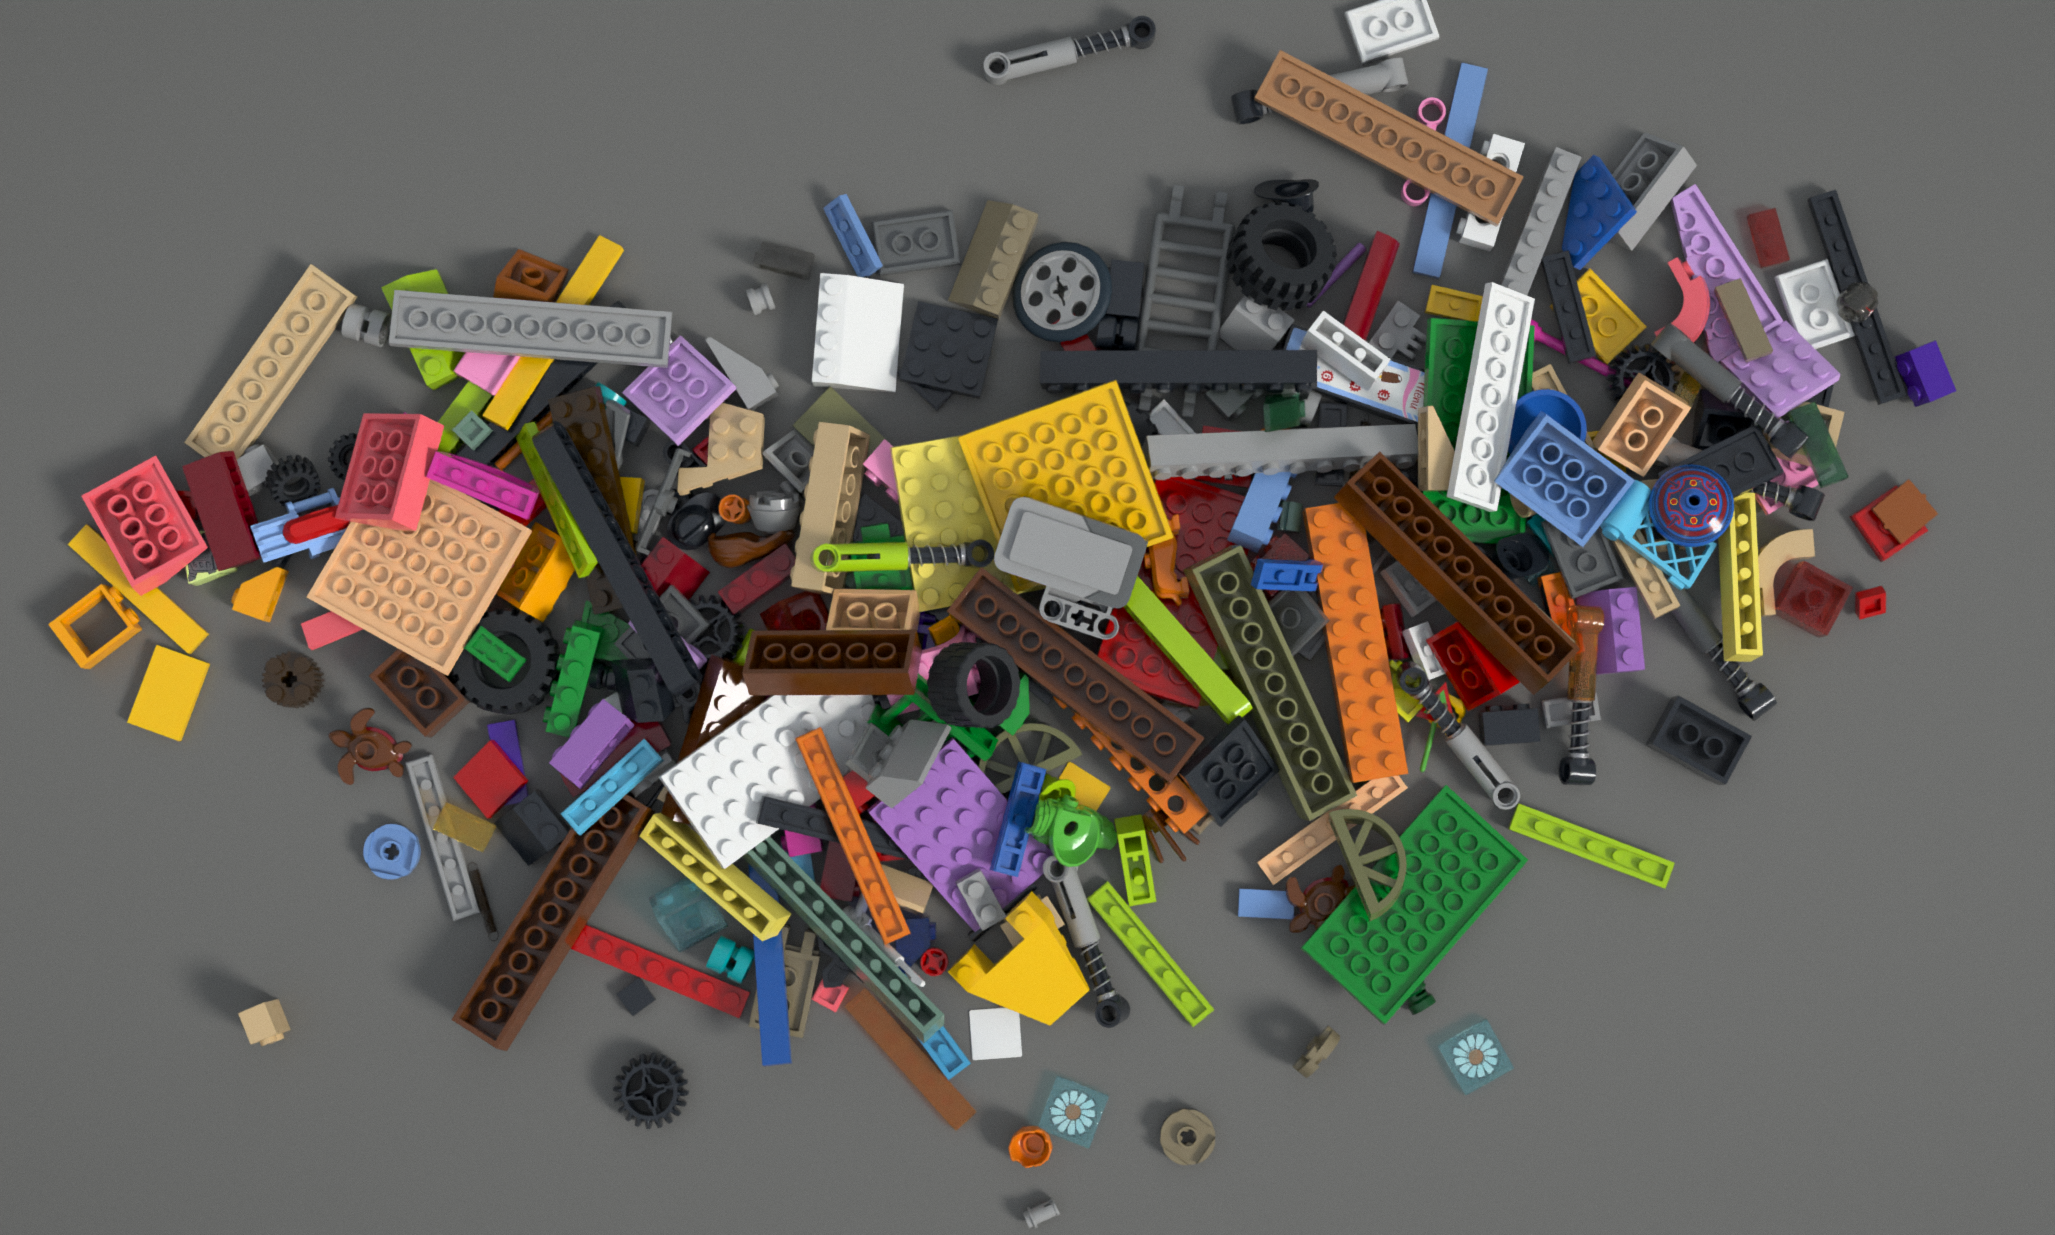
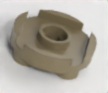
[1292,1025,1340,1078]
[1160,1108,1215,1165]

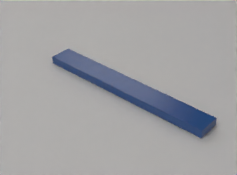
[748,864,792,1066]

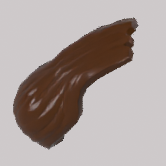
[708,529,795,568]

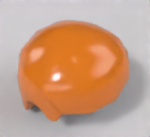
[1008,1126,1053,1168]

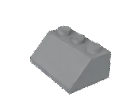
[866,720,951,809]

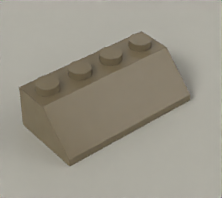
[948,200,1038,321]

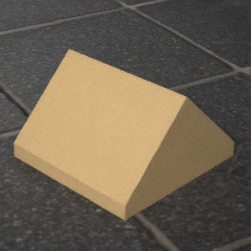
[882,864,933,917]

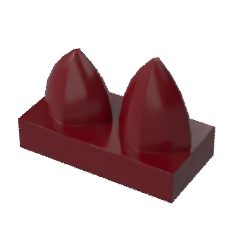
[1380,604,1411,660]

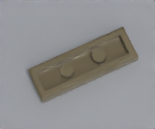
[1714,278,1773,362]

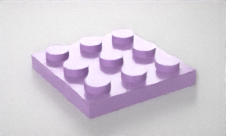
[1720,321,1840,418]
[622,335,737,446]

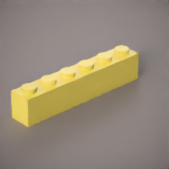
[1718,492,1763,662]
[640,812,791,941]

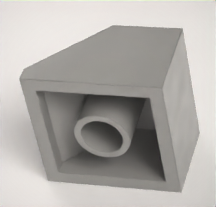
[1219,295,1295,350]

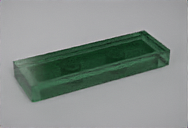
[1788,402,1849,488]

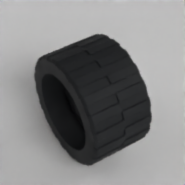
[927,642,1020,728]

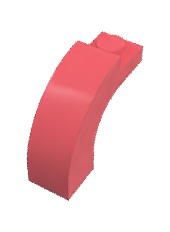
[1654,257,1710,343]

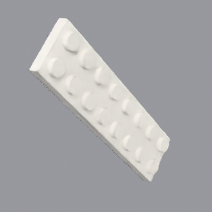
[1447,282,1535,512]

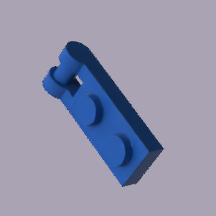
[1251,559,1323,591]

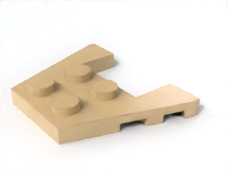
[677,403,765,495]

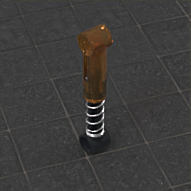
[1559,605,1604,785]

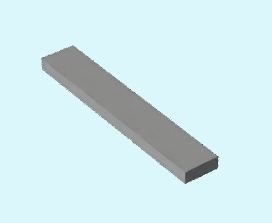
[405,754,481,921]

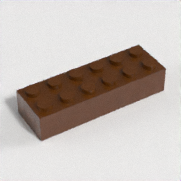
[742,630,922,695]
[661,654,766,825]

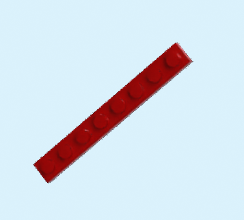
[571,924,751,1018]

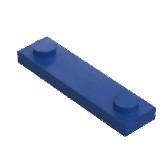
[990,762,1047,877]

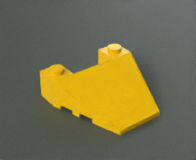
[948,891,1090,1025]

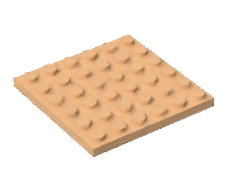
[307,479,532,676]

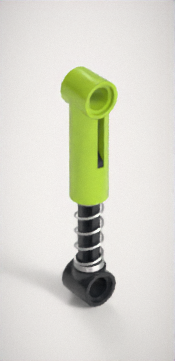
[810,539,994,573]

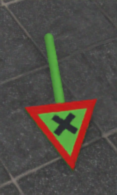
[1415,681,1452,772]

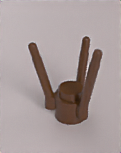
[1142,808,1200,863]

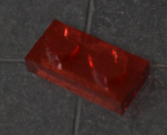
[1747,208,1790,269]

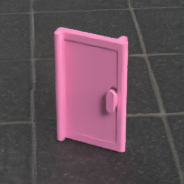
[453,352,521,396]

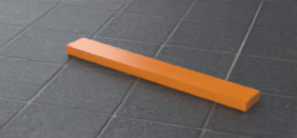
[795,727,911,945]

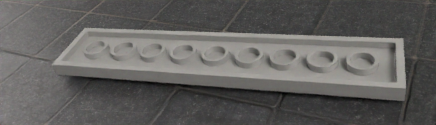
[389,290,672,368]

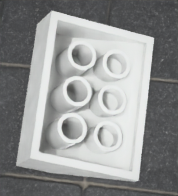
[812,273,904,393]

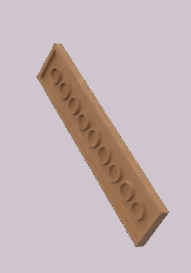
[1254,50,1524,227]

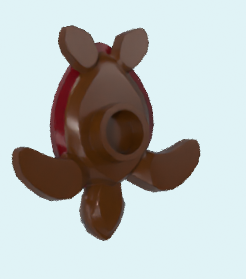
[328,708,412,785]
[1286,865,1355,933]

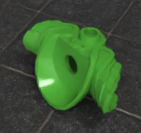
[1024,794,1117,867]

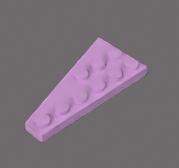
[1670,184,1784,362]

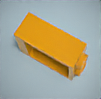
[48,584,142,670]

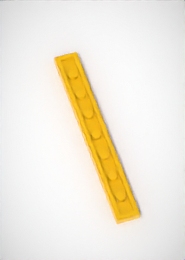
[483,235,624,431]

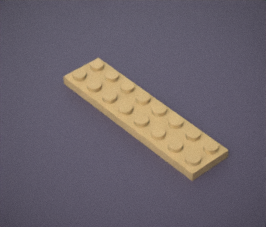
[184,264,357,460]

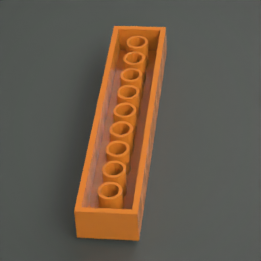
[1302,503,1408,783]

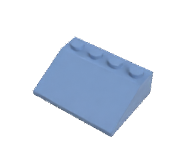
[1494,411,1635,547]

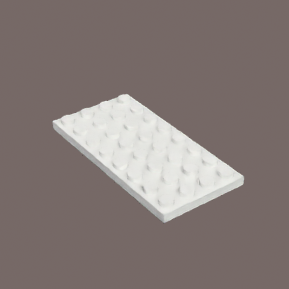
[659,695,877,869]

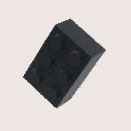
[1646,695,1752,785]

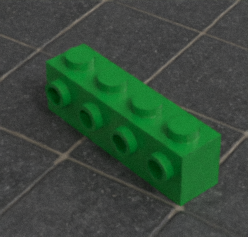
[543,620,602,738]

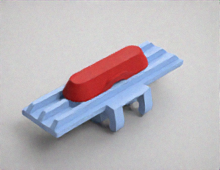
[250,488,350,563]

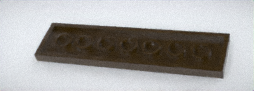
[548,386,637,615]

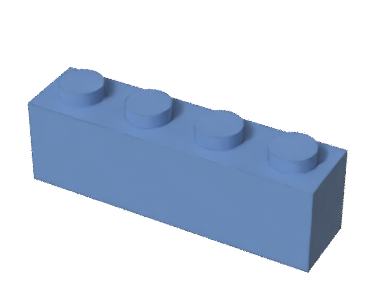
[1227,472,1297,553]

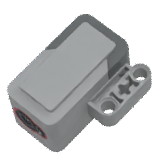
[994,496,1148,640]

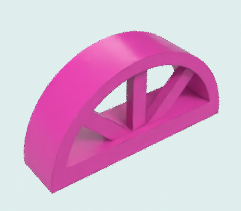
[426,451,539,519]

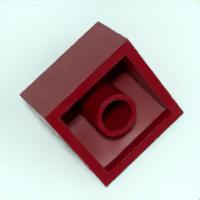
[641,537,710,600]

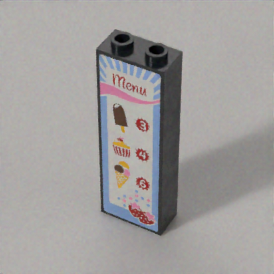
[1282,324,1425,430]

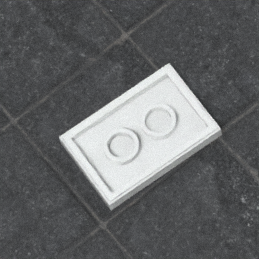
[1344,0,1439,64]
[1774,259,1855,349]

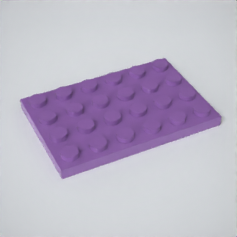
[867,737,1057,932]

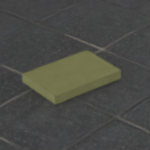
[792,386,887,470]

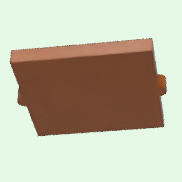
[1871,479,1938,544]

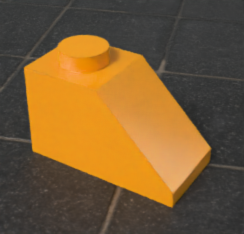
[231,567,289,622]

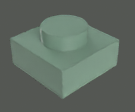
[452,410,493,450]

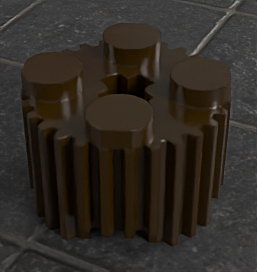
[261,652,325,709]

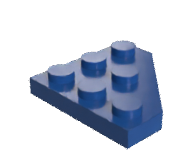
[1562,155,1637,270]

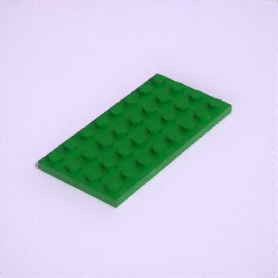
[1421,318,1535,544]
[1300,785,1528,1025]

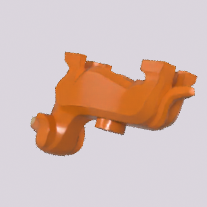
[1144,514,1189,606]

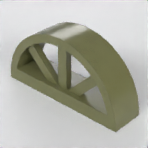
[979,723,1082,794]
[1329,809,1407,921]

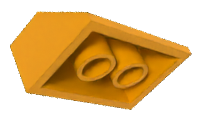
[496,522,575,622]

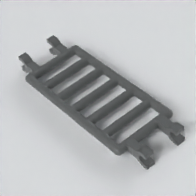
[1134,184,1235,421]

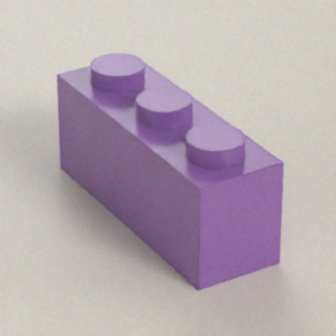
[549,699,635,790]

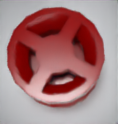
[920,948,948,976]

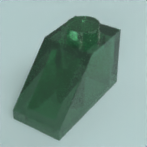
[1263,393,1306,432]

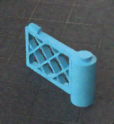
[1600,480,1717,590]

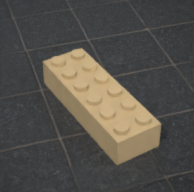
[790,422,870,596]

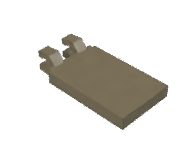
[748,924,821,1038]

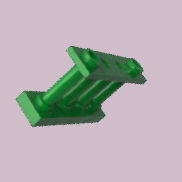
[867,674,998,761]

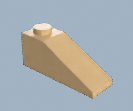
[1418,406,1455,491]

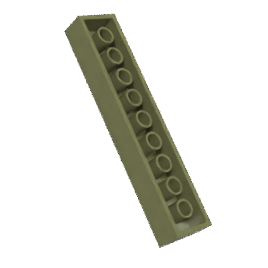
[1183,545,1357,821]

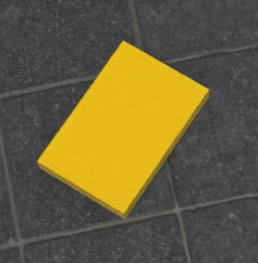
[1549,268,1647,364]
[127,645,210,741]

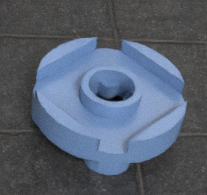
[363,824,421,879]

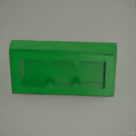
[464,626,527,682]

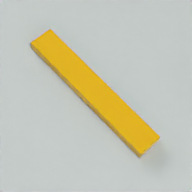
[68,524,209,654]

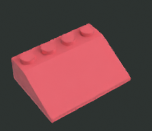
[335,413,444,531]
[81,456,208,596]

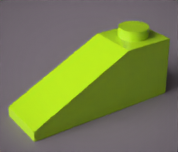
[1114,814,1156,906]

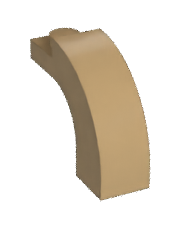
[1758,529,1815,617]

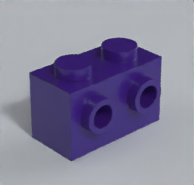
[1895,340,1956,407]

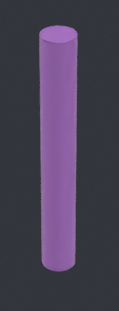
[1306,242,1366,308]

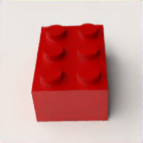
[1426,621,1520,711]

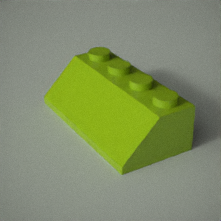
[381,269,465,391]

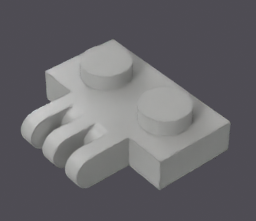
[1369,301,1426,361]

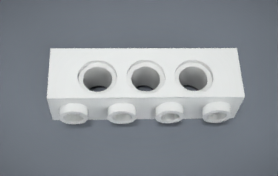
[1456,134,1525,252]

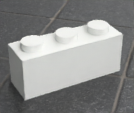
[1301,311,1391,392]

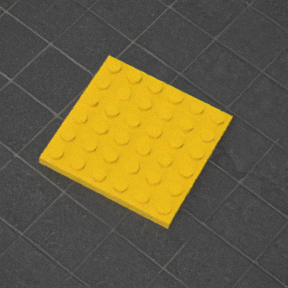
[958,380,1174,593]

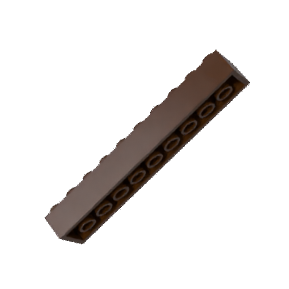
[1334,452,1580,695]
[947,567,1204,785]
[451,794,655,1051]

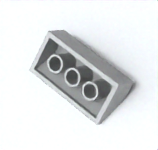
[1609,132,1697,251]

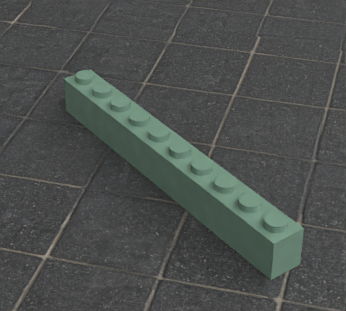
[742,836,944,1044]

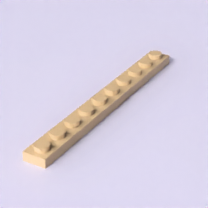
[1532,364,1680,619]

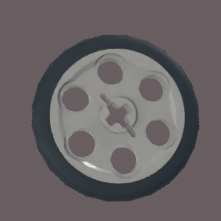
[1012,242,1112,342]

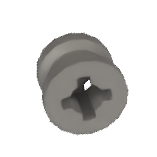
[746,283,776,315]

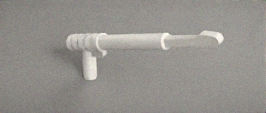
[843,892,925,987]

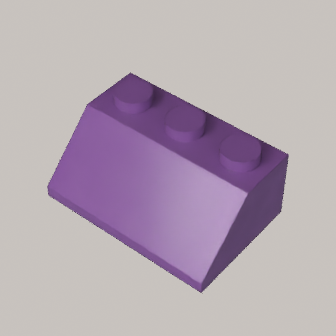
[1576,587,1645,675]

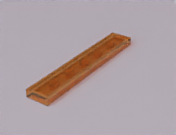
[844,987,977,1131]

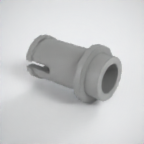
[1023,1198,1060,1228]

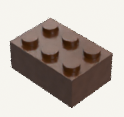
[369,649,470,738]

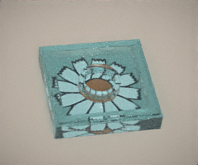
[1438,1019,1514,1095]
[1038,1076,1109,1149]

